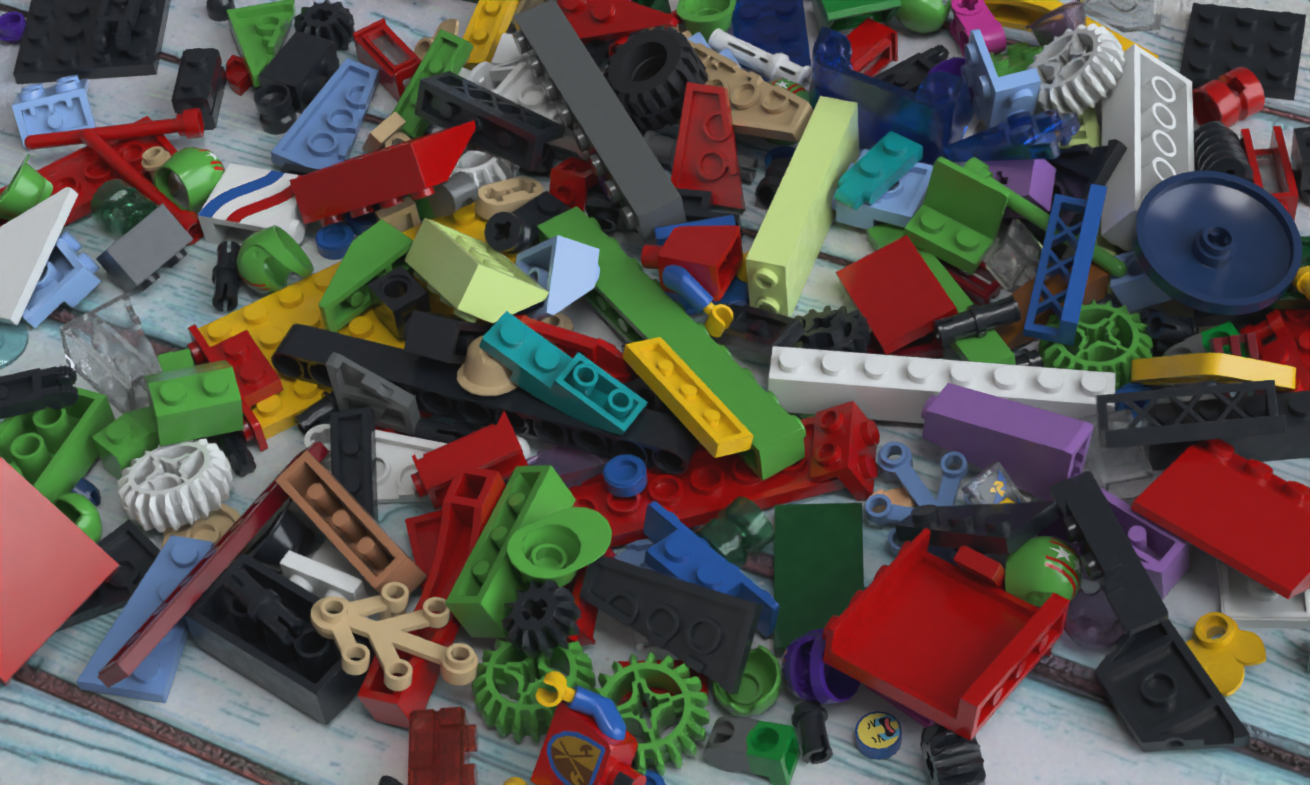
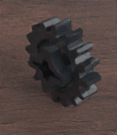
[792,305,872,353]

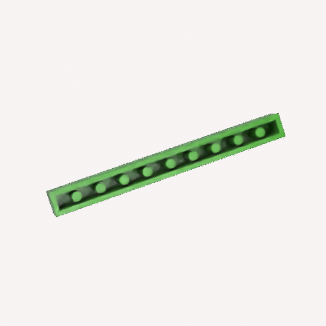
[537,206,806,481]

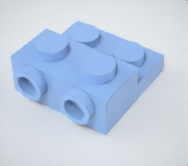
[832,149,933,229]
[22,230,101,328]

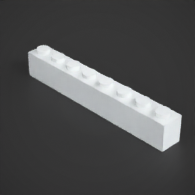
[768,346,1116,438]

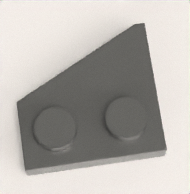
[326,352,421,435]

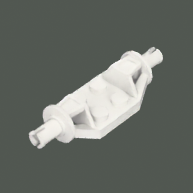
[458,56,590,161]

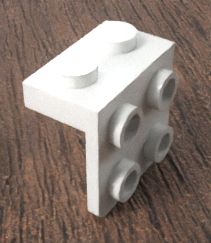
[279,538,381,618]

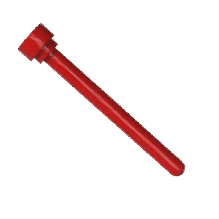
[24,108,204,150]
[79,128,204,245]

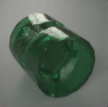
[90,179,159,238]
[694,496,775,569]

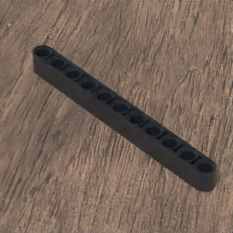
[271,324,700,475]

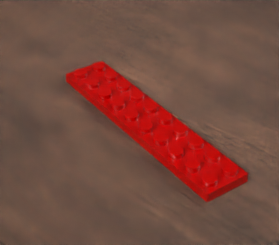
[405,416,844,592]

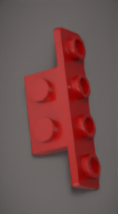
[187,324,284,452]

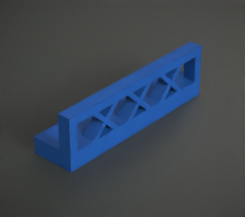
[1023,184,1107,346]

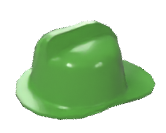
[677,0,737,43]
[0,153,53,221]
[507,507,612,588]

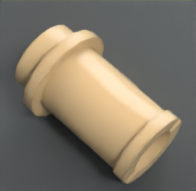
[141,146,180,194]

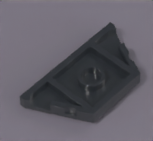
[1003,139,1127,274]
[1094,618,1250,752]

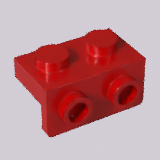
[810,401,880,501]

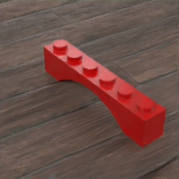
[357,465,506,730]

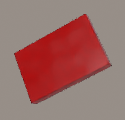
[835,235,959,355]

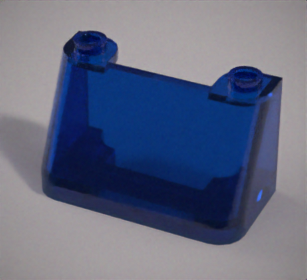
[809,26,974,166]

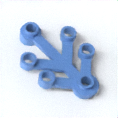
[865,442,987,568]

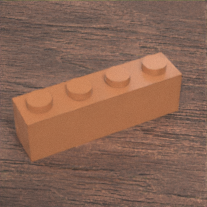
[275,450,428,599]

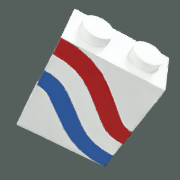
[198,163,309,245]

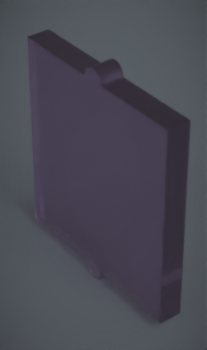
[526,446,607,488]

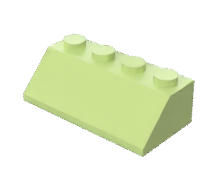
[404,218,549,323]

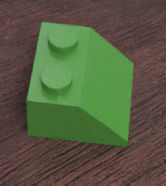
[143,360,244,446]

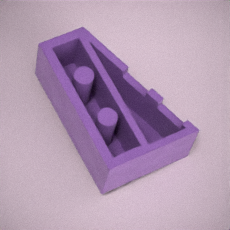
[1034,473,1190,599]

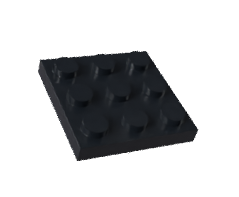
[1180,3,1306,101]

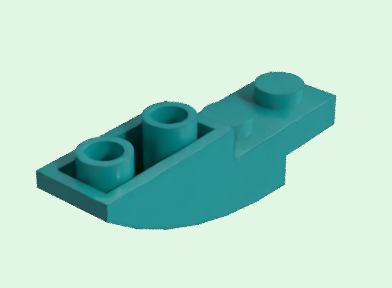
[479,311,648,435]

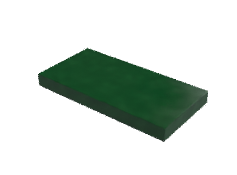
[774,503,864,657]

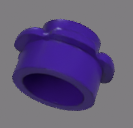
[0,12,26,44]

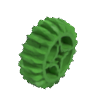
[1038,298,1153,391]
[472,638,596,745]
[589,652,710,776]

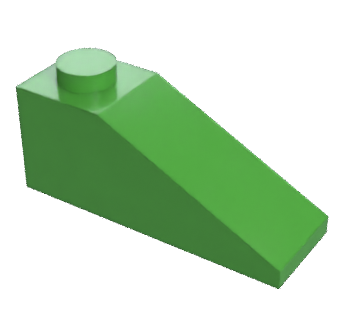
[319,219,415,332]
[92,406,197,480]

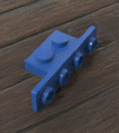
[643,501,779,636]

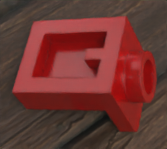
[549,157,598,211]

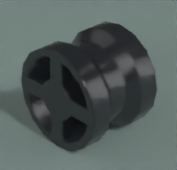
[484,212,533,255]

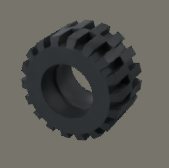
[603,26,708,130]

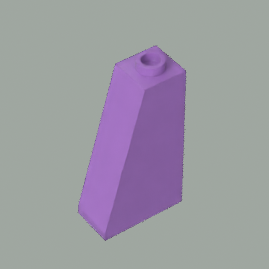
[921,383,1094,501]

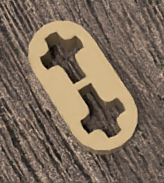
[475,176,543,220]

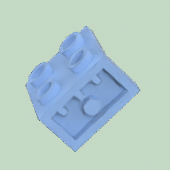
[11,75,96,148]

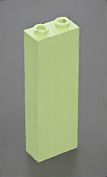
[746,96,859,317]

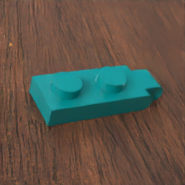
[834,131,923,210]

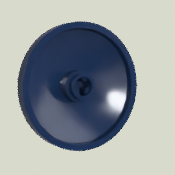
[1132,171,1302,315]

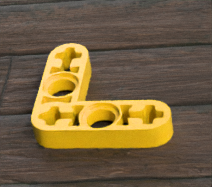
[1131,353,1296,392]

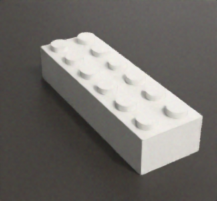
[1101,44,1194,252]

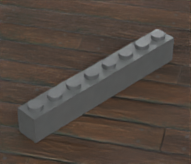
[512,0,687,242]

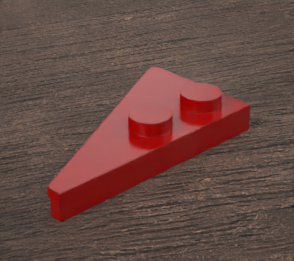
[557,0,679,44]

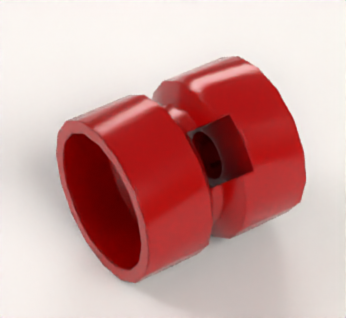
[1192,66,1265,128]

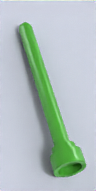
[963,157,1127,278]

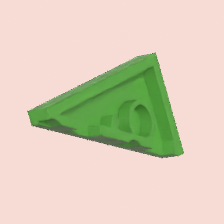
[227,0,296,87]

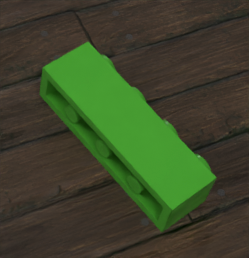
[445,465,576,638]

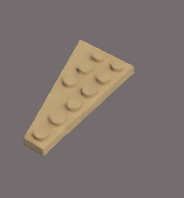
[676,31,813,142]

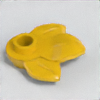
[1185,612,1266,696]

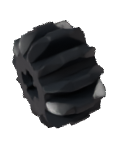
[294,0,355,53]
[501,579,582,659]
[920,722,986,785]

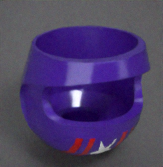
[781,629,861,705]

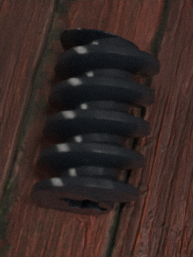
[1193,121,1253,182]

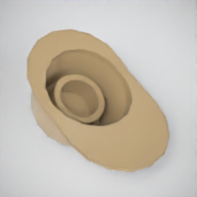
[457,335,518,396]

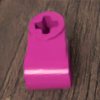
[949,0,1006,58]

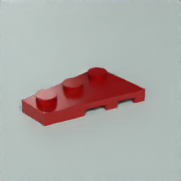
[671,82,746,210]

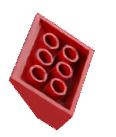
[289,121,476,227]
[1130,439,1310,600]

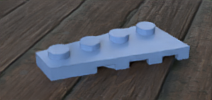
[271,58,379,169]
[76,535,214,703]

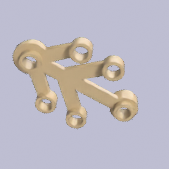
[311,582,478,691]

